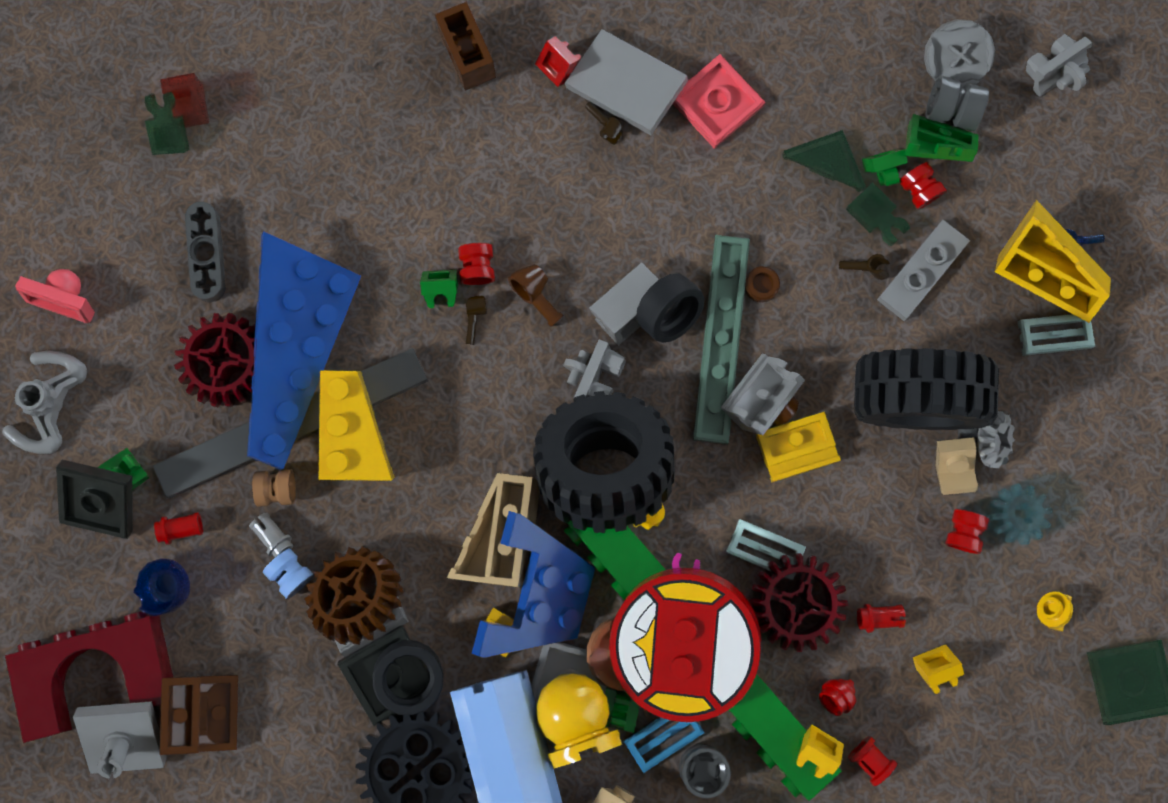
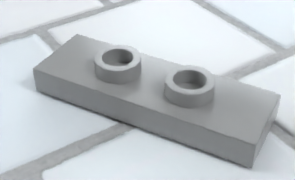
[877,220,970,321]

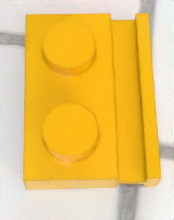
[755,412,841,483]

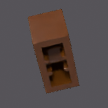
[435,1,496,91]

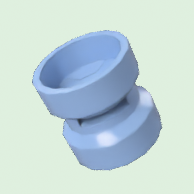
[263,548,314,599]

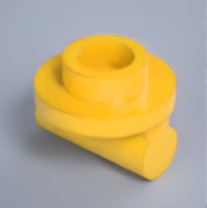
[1037,592,1073,632]

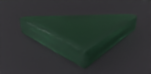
[782,130,866,192]

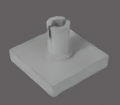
[73,701,166,778]

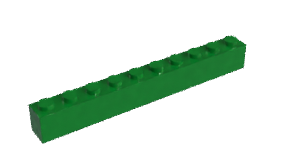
[563,520,842,801]

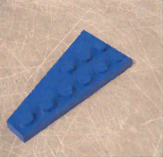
[247,231,361,470]

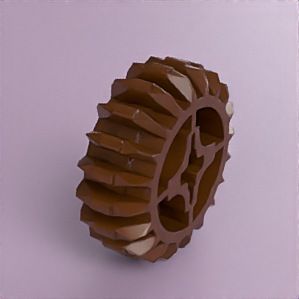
[304,546,404,645]

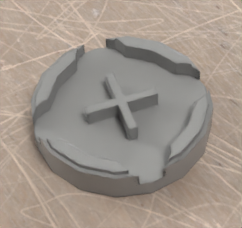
[924,19,995,87]

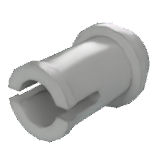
[249,512,293,557]

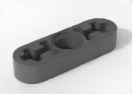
[185,202,226,303]

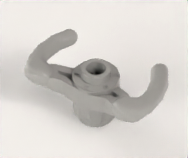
[2,350,87,454]

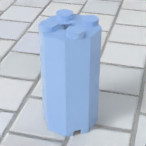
[450,670,563,803]

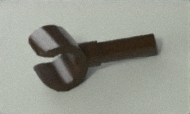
[585,102,623,145]
[839,254,890,280]
[465,296,487,345]

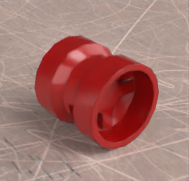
[900,162,947,210]
[458,243,495,285]
[945,509,990,554]

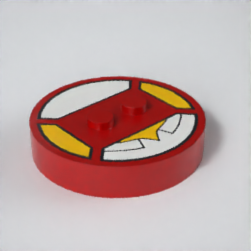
[609,568,761,722]

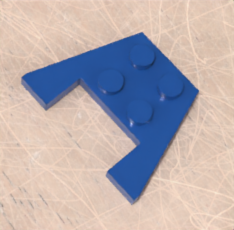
[472,511,595,658]

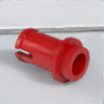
[154,512,203,545]
[857,604,906,633]

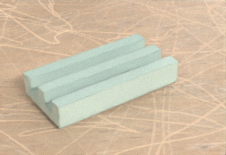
[1018,314,1095,356]
[726,519,806,580]

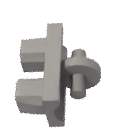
[1026,34,1092,97]
[563,339,626,398]

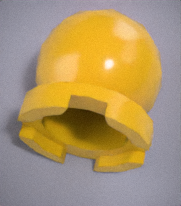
[536,673,622,768]

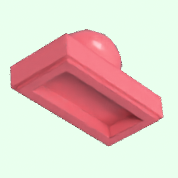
[15,269,95,323]

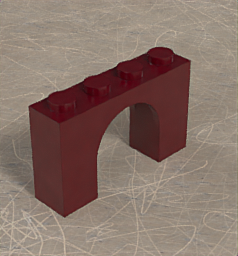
[5,611,173,743]

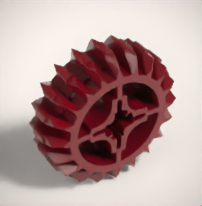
[174,313,255,408]
[749,553,848,652]

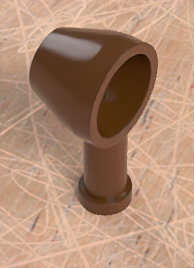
[508,264,564,327]

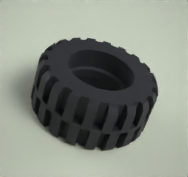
[854,348,999,430]
[533,391,675,533]

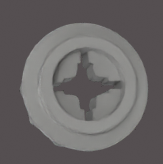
[977,411,1015,468]

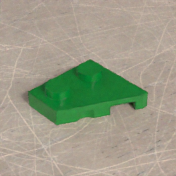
[904,114,979,162]

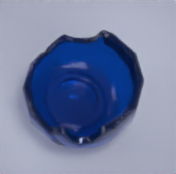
[133,558,190,616]

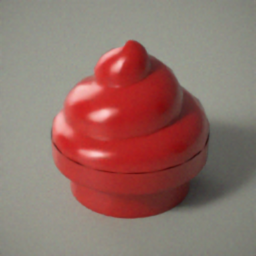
[819,679,856,716]

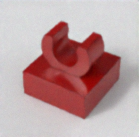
[535,36,581,87]

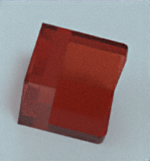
[160,73,209,129]

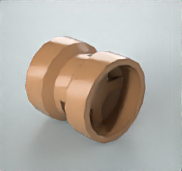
[252,469,296,507]

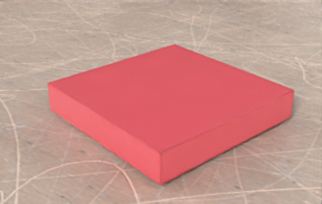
[673,54,766,149]

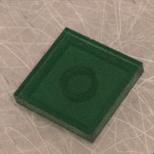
[1087,639,1168,725]

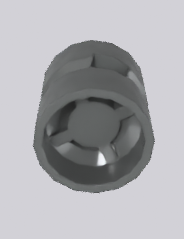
[925,75,989,131]
[679,743,731,798]

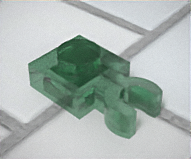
[145,92,190,155]
[846,182,910,246]

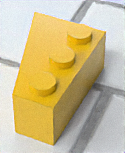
[995,200,1111,323]
[319,370,395,481]

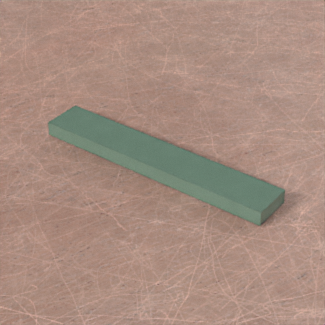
[693,235,750,445]

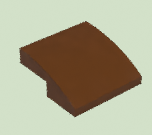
[160,675,238,755]

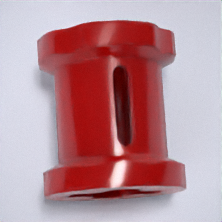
[847,736,897,786]

